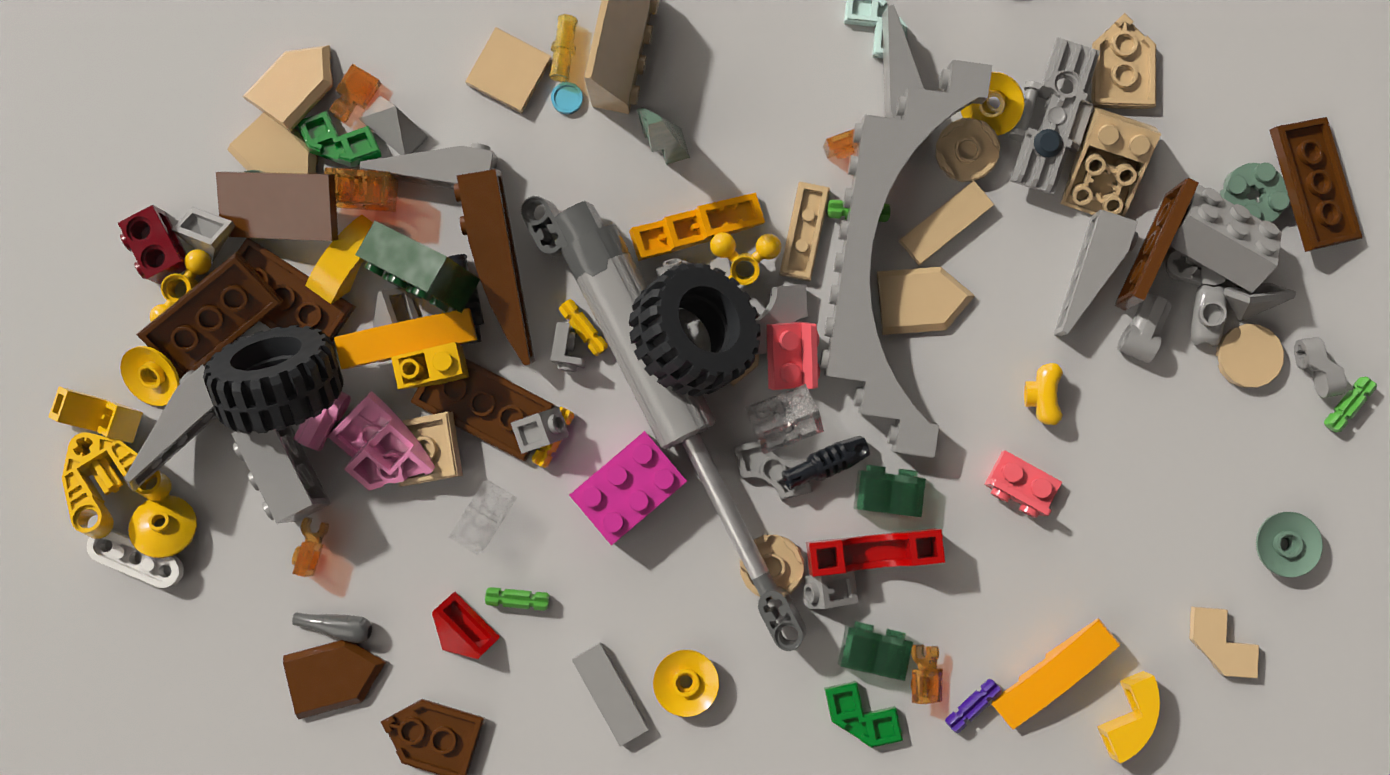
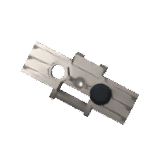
[1008,37,1100,195]

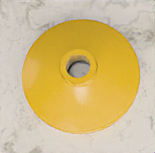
[961,72,1025,136]
[120,346,180,406]
[128,495,197,558]
[653,650,719,717]

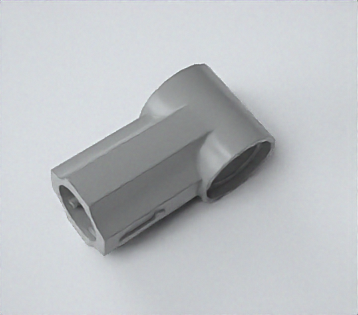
[1117,294,1172,363]

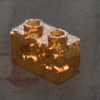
[324,167,398,212]

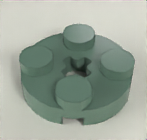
[1220,162,1290,222]

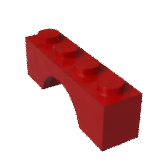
[806,528,945,577]

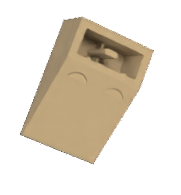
[1060,107,1161,217]

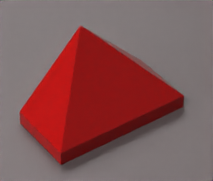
[432,592,500,659]

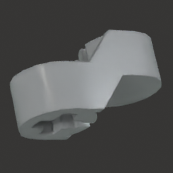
[1166,250,1227,287]
[1294,337,1347,398]

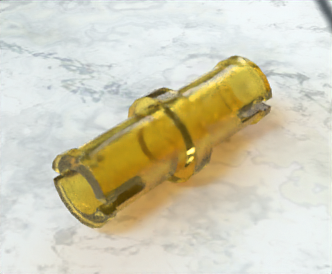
[549,14,578,82]

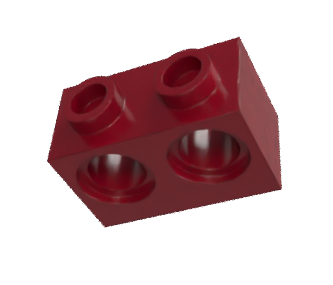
[118,205,187,284]

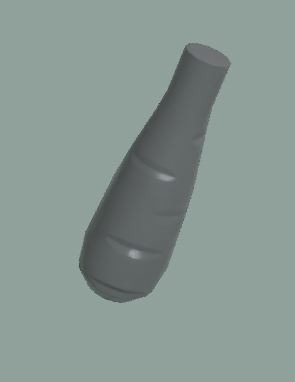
[292,612,372,643]

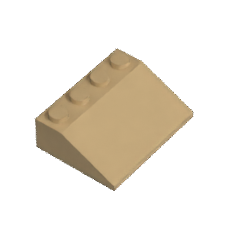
[584,0,659,114]

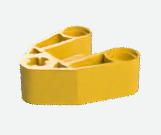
[62,432,172,539]

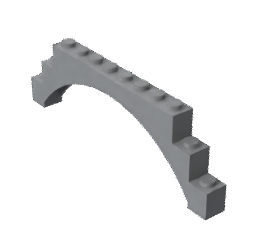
[820,60,993,458]

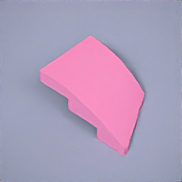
[328,391,435,491]

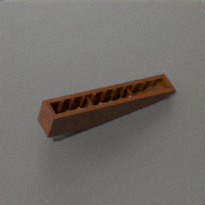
[454,169,535,365]

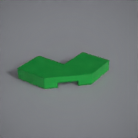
[298,111,382,168]
[824,681,903,748]

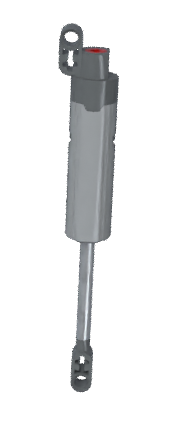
[521,196,806,651]

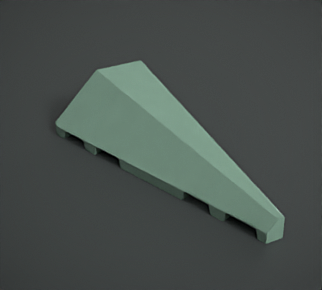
[637,107,690,165]

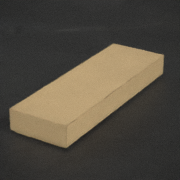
[779,181,830,282]
[899,181,994,266]

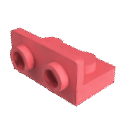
[766,322,820,390]
[984,450,1062,519]

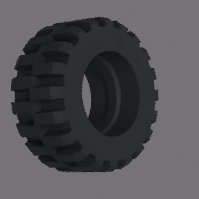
[629,262,761,396]
[203,325,344,434]

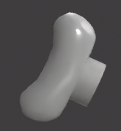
[1190,285,1227,347]

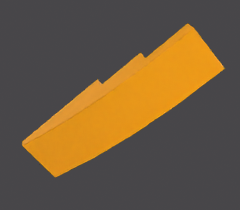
[629,192,765,261]
[334,308,477,370]
[992,618,1120,730]

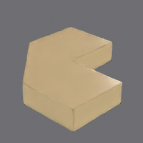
[1189,606,1259,678]

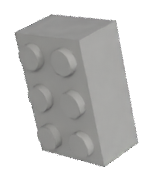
[1170,184,1282,293]
[232,426,331,523]

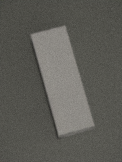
[572,643,649,747]

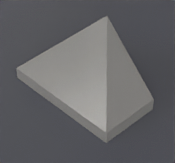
[358,95,428,155]
[172,207,236,262]
[1224,283,1296,322]
[373,286,419,328]

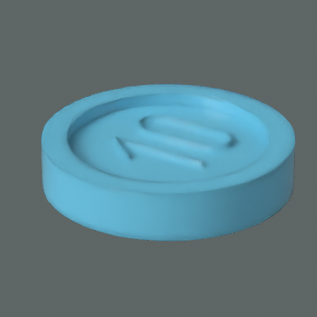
[551,82,583,115]

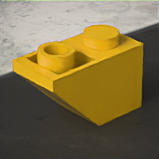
[391,342,469,390]

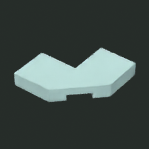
[844,0,908,58]

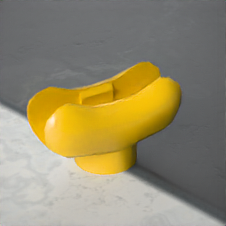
[1024,363,1063,425]

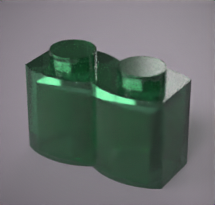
[853,465,926,518]
[837,621,913,681]

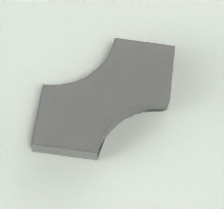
[756,284,808,355]
[733,438,813,501]

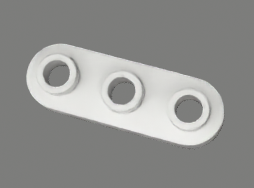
[87,530,184,588]

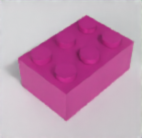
[569,431,688,546]

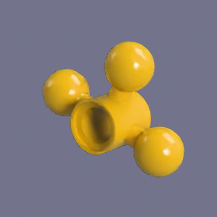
[710,232,782,285]
[150,249,212,321]

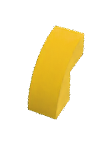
[305,215,373,304]
[48,386,143,443]
[1097,671,1160,764]

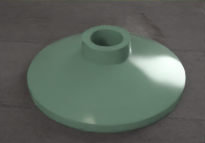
[1256,512,1323,577]

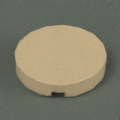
[935,118,1000,182]
[1216,324,1284,388]
[740,534,804,599]

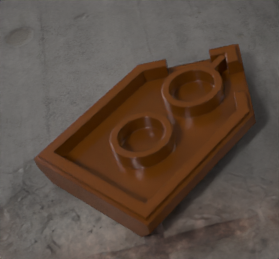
[283,640,387,719]
[381,699,485,775]

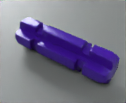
[945,679,1002,733]

